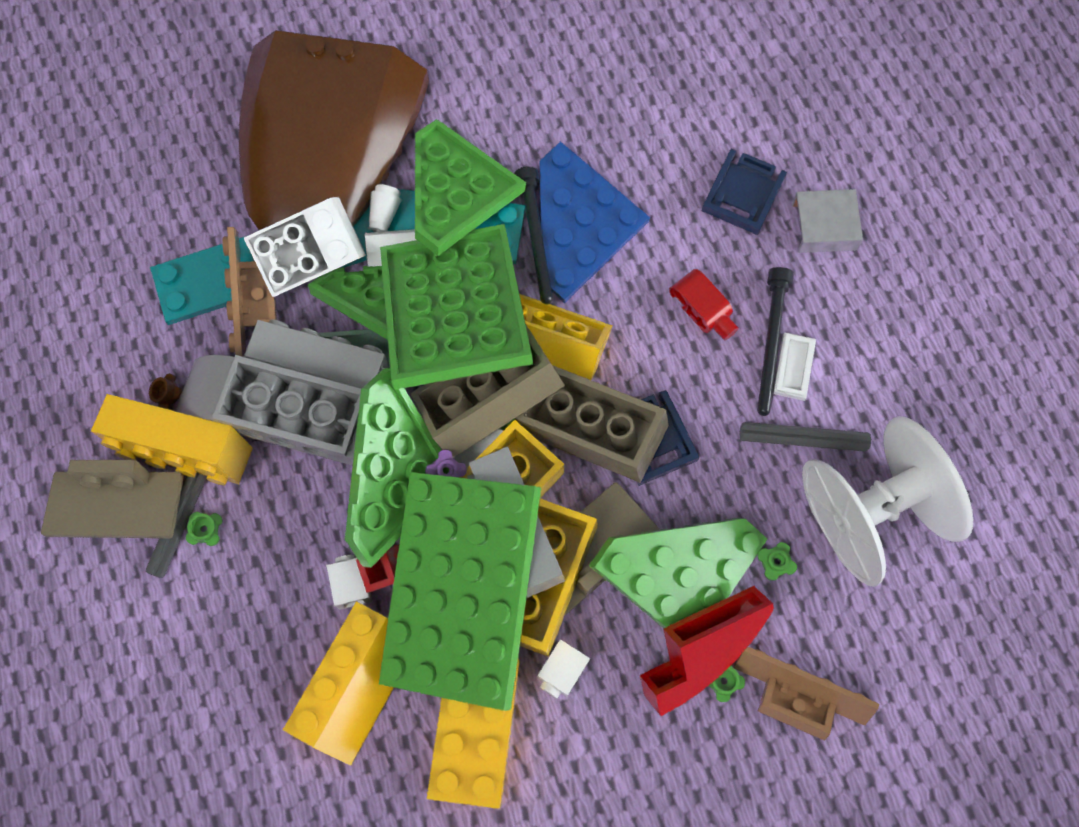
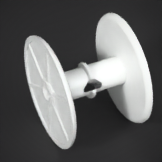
[802,416,973,586]

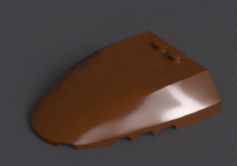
[239,30,429,231]

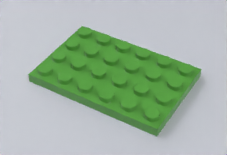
[380,224,533,390]
[379,472,541,711]

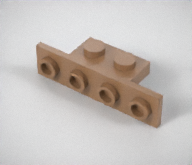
[222,227,277,357]
[734,647,879,741]

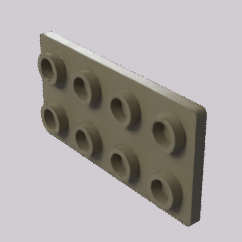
[41,460,183,539]
[565,483,659,616]

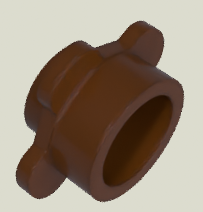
[149,373,182,409]

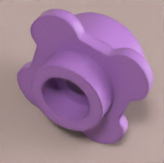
[425,450,467,478]

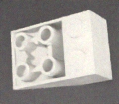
[244,197,366,297]

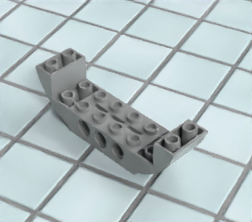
[175,355,362,466]

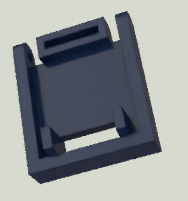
[701,148,787,235]
[636,390,700,486]

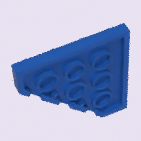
[540,141,650,303]

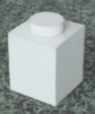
[326,554,373,610]
[537,639,590,699]

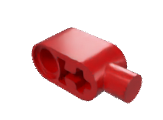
[669,269,739,341]

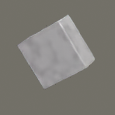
[792,189,863,253]

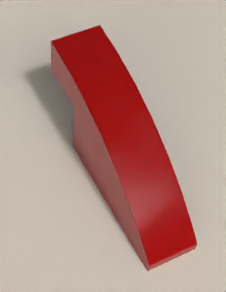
[639,586,774,716]

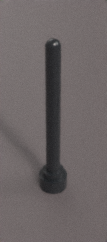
[514,166,553,305]
[757,267,794,416]

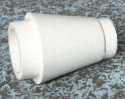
[369,184,402,232]

